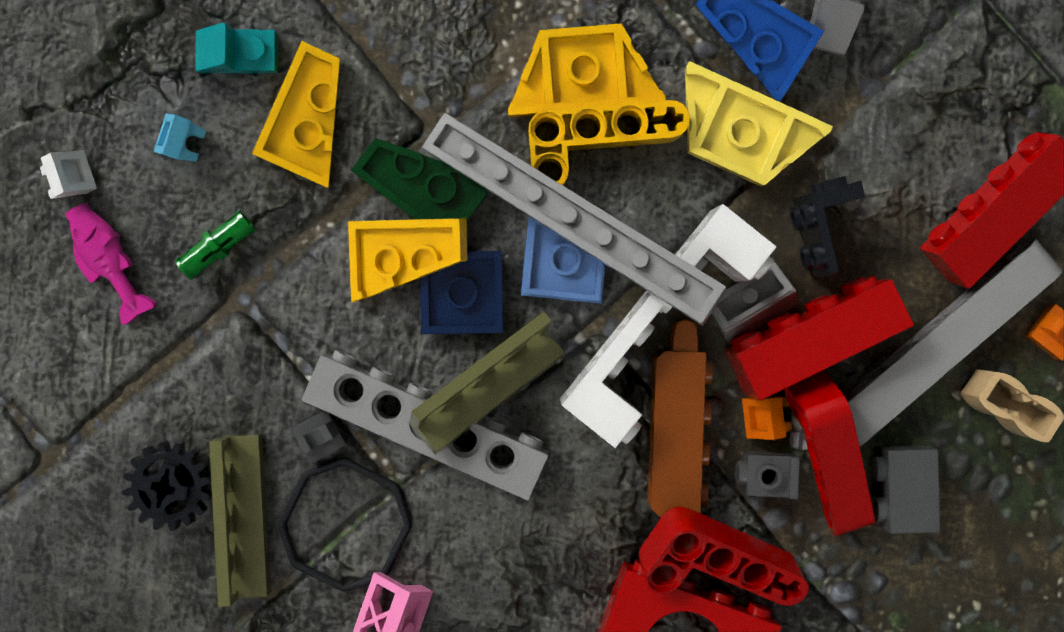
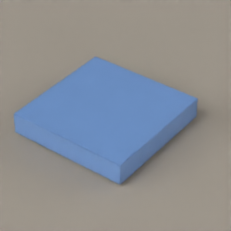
[521,217,605,304]

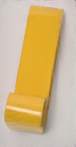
[528,100,690,186]

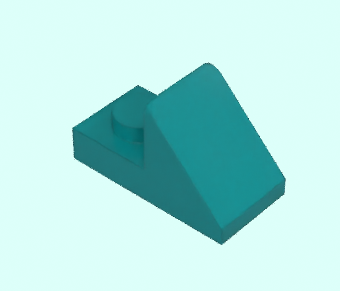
[195,23,278,74]

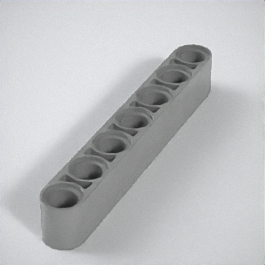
[844,238,1062,447]

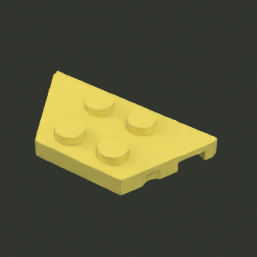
[685,61,833,187]

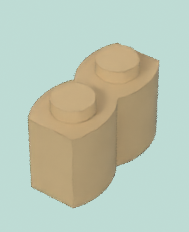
[961,369,1064,442]

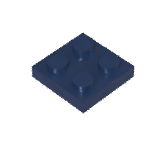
[420,251,504,334]

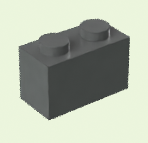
[871,445,940,534]

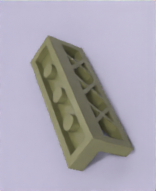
[409,312,565,455]
[209,434,271,607]

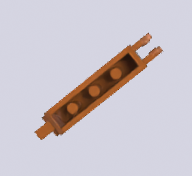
[647,318,713,518]

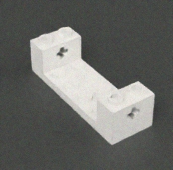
[560,204,776,448]

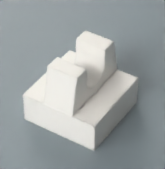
[40,150,97,199]

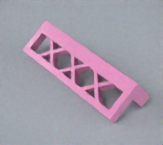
[353,572,434,632]

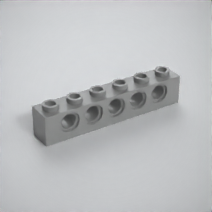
[301,350,548,500]

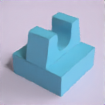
[153,114,206,162]

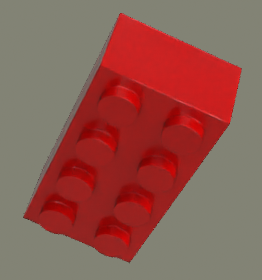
[724,275,914,401]

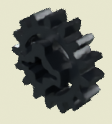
[122,440,212,531]

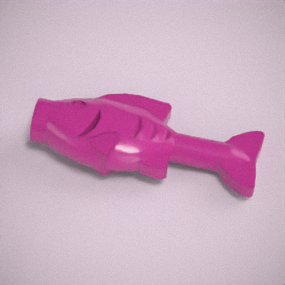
[65,203,157,325]

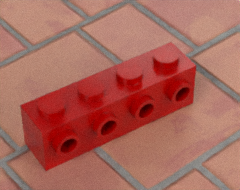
[919,132,1064,289]

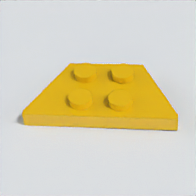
[508,23,666,118]

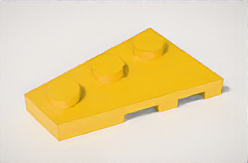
[252,41,340,188]
[348,218,468,303]

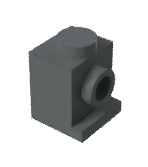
[735,451,800,499]

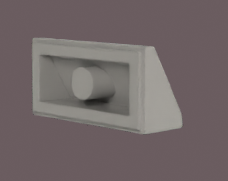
[711,262,798,344]

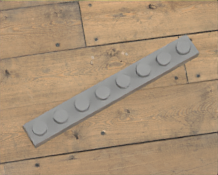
[422,113,727,326]

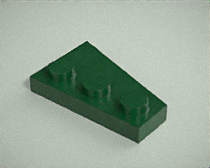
[351,138,490,222]

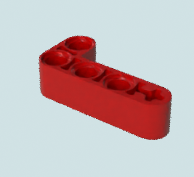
[785,370,875,537]
[639,506,809,606]

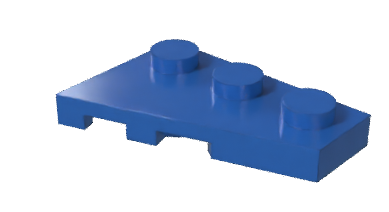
[696,0,824,102]

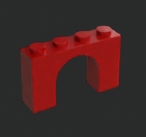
[597,560,781,632]

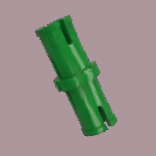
[175,210,256,280]

